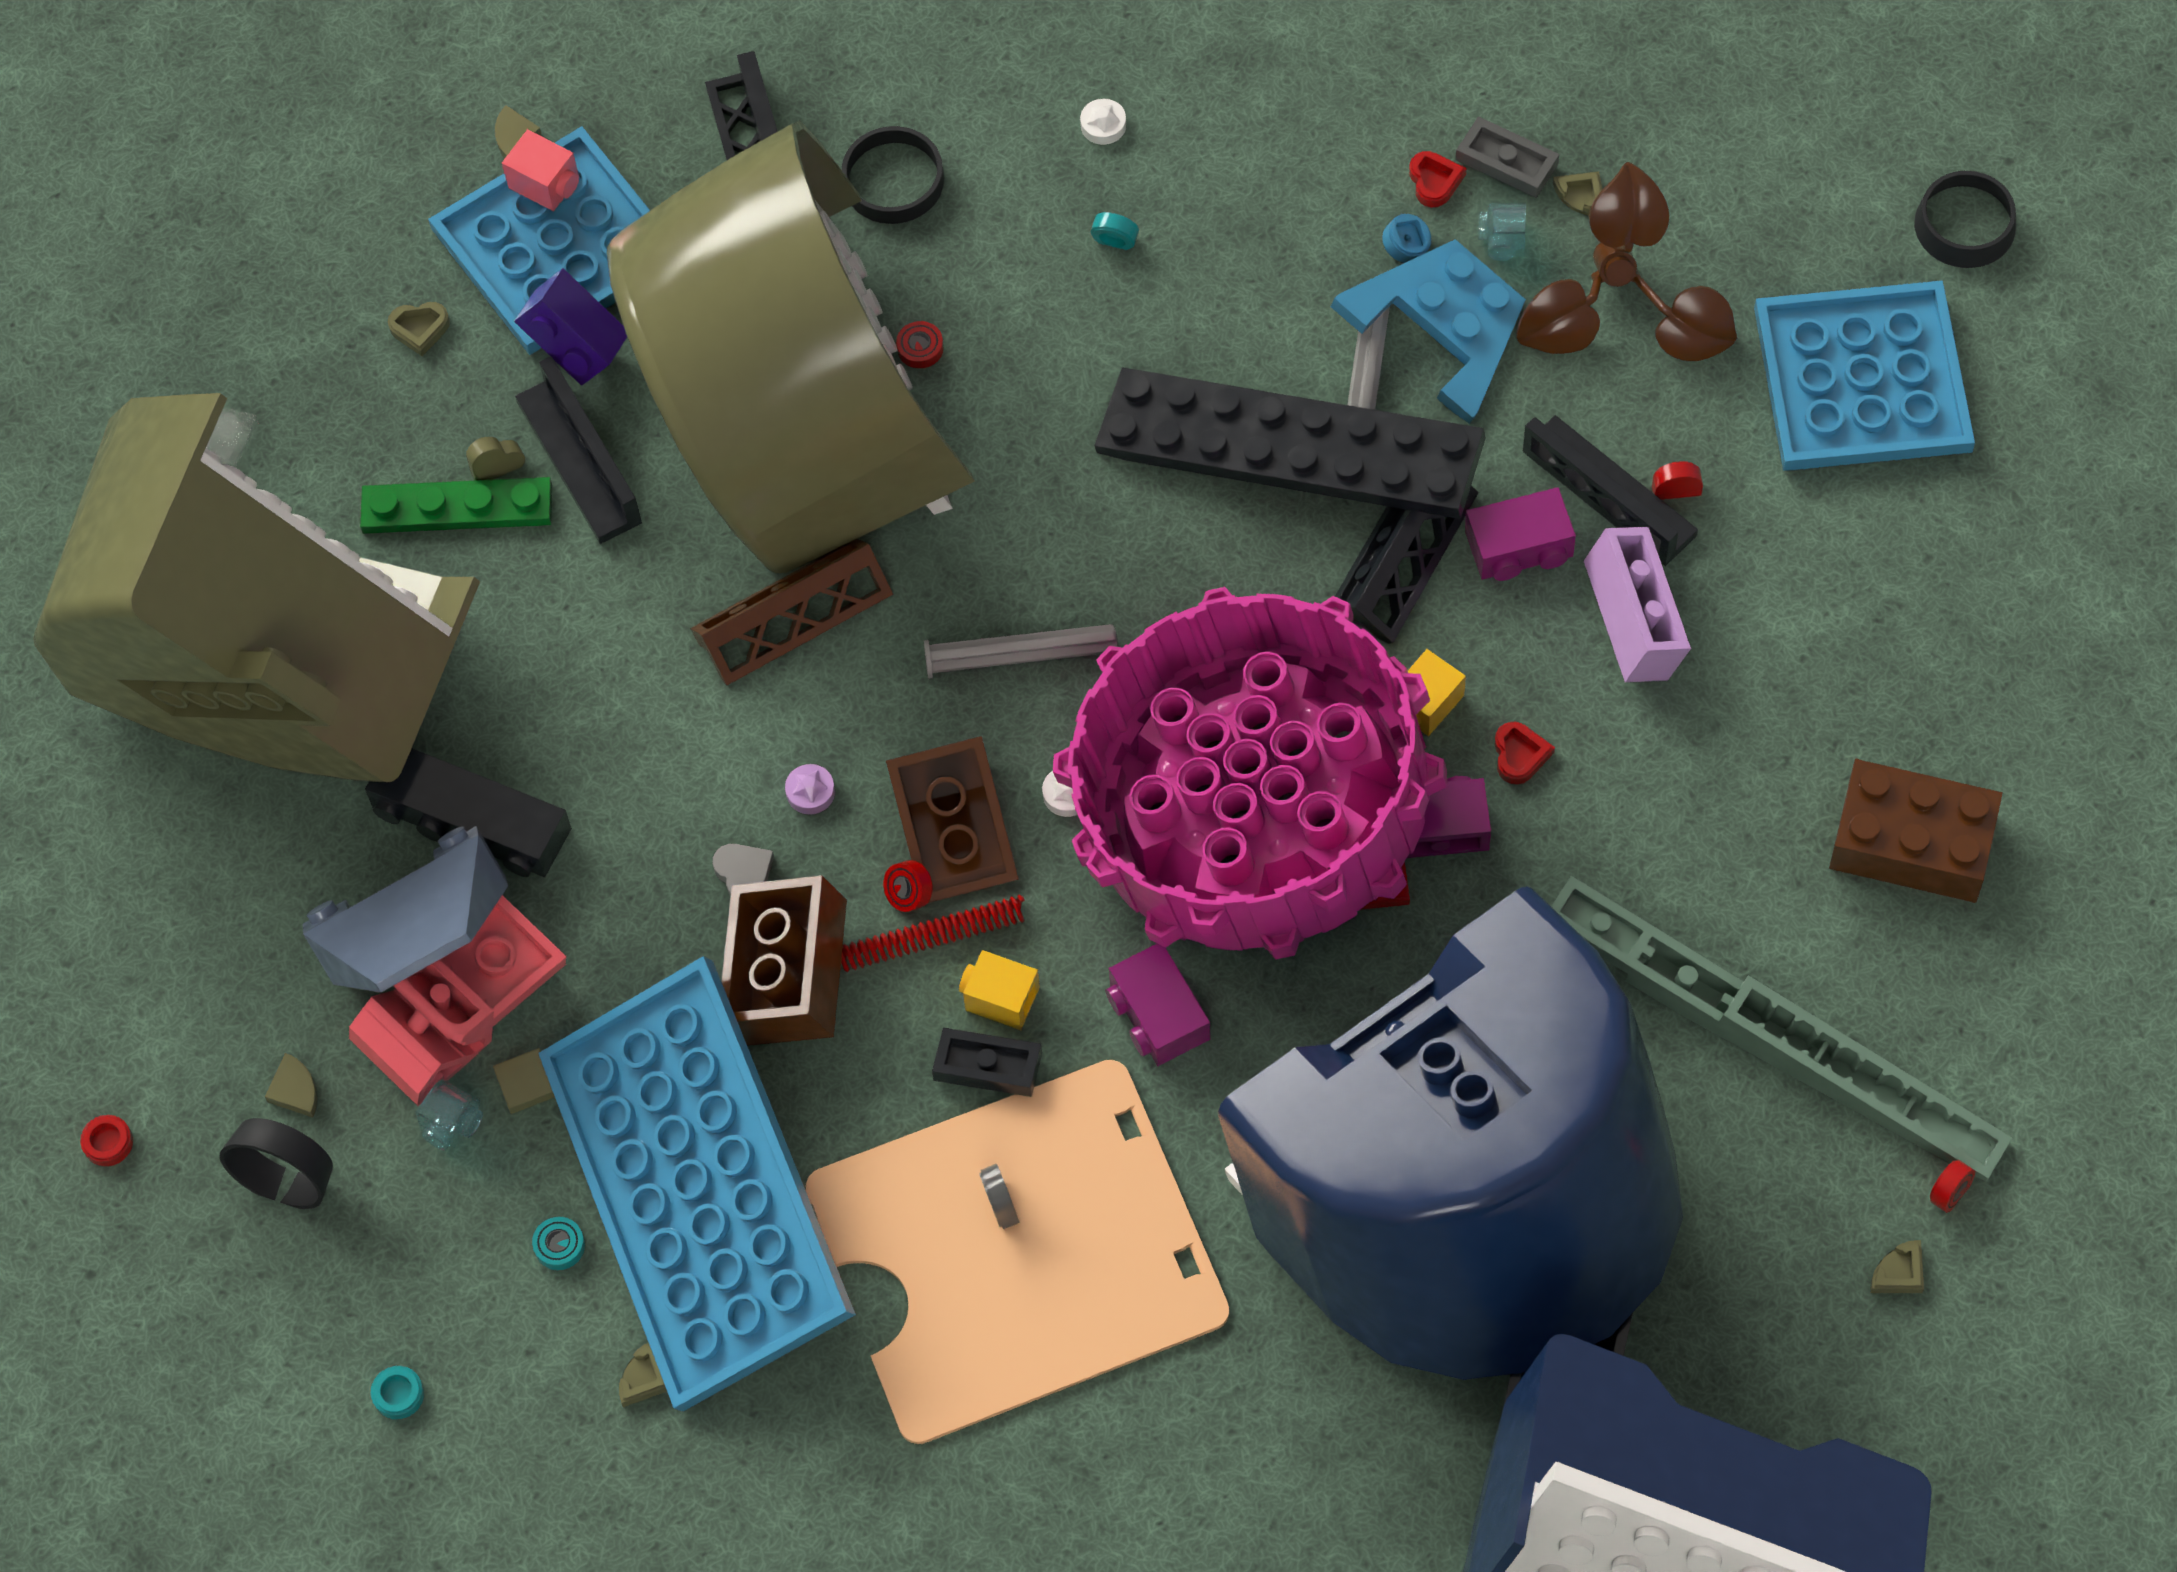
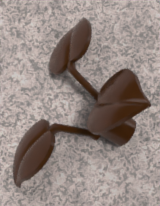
[1516,162,1737,361]

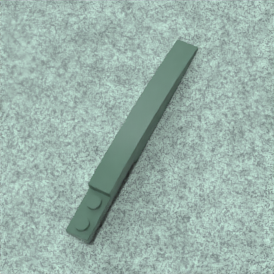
[1551,876,2012,1182]

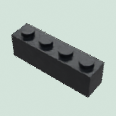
[365,748,572,877]

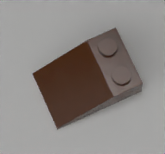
[886,736,1019,903]

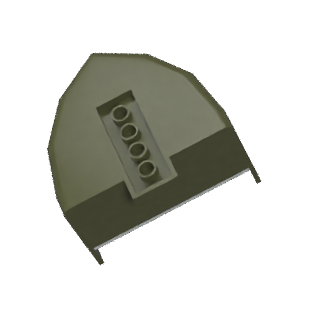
[33,393,480,782]

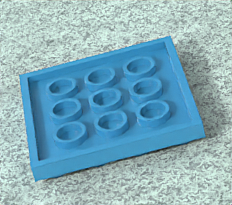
[428,126,650,355]
[1754,281,1975,471]

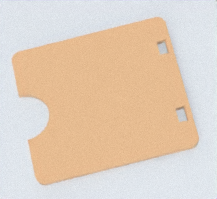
[806,1060,1229,1444]

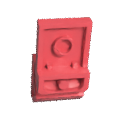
[349,895,567,1106]

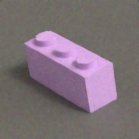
[1584,527,1691,682]

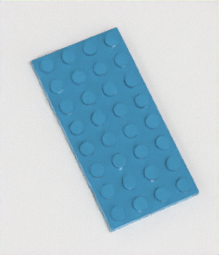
[538,956,856,1411]

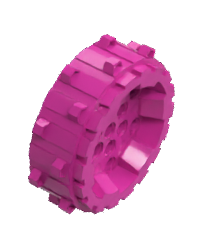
[1053,587,1447,960]

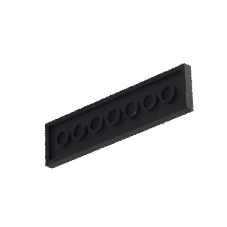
[1094,367,1486,519]

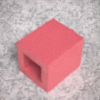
[502,129,579,212]

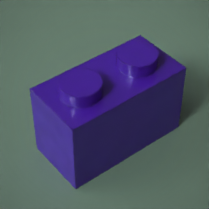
[514,268,627,386]

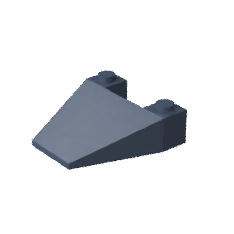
[302,826,508,992]

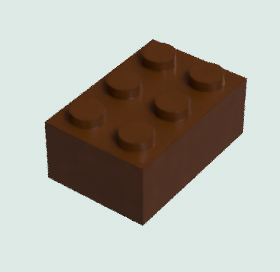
[1829,759,2003,903]
[721,875,847,1046]

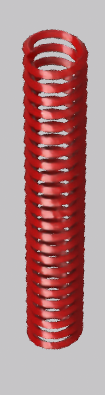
[841,894,1025,973]

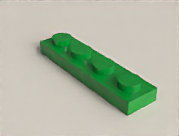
[360,477,552,534]

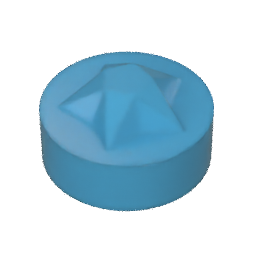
[1382,214,1431,263]

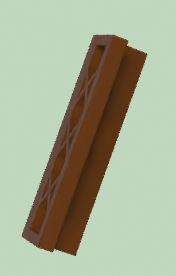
[690,539,893,685]

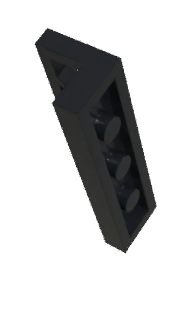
[705,51,778,160]
[515,356,642,544]
[1523,415,1698,566]
[1335,485,1479,644]

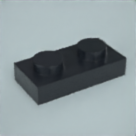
[932,1028,1042,1097]

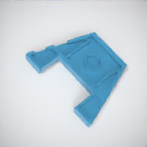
[1330,239,1526,424]

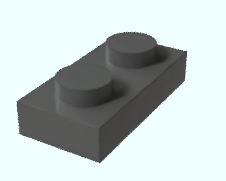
[1456,116,1559,198]

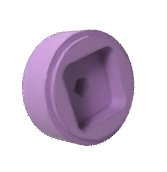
[785,764,835,814]

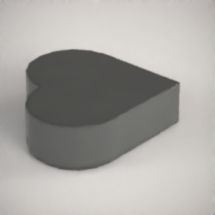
[979,1164,1020,1229]

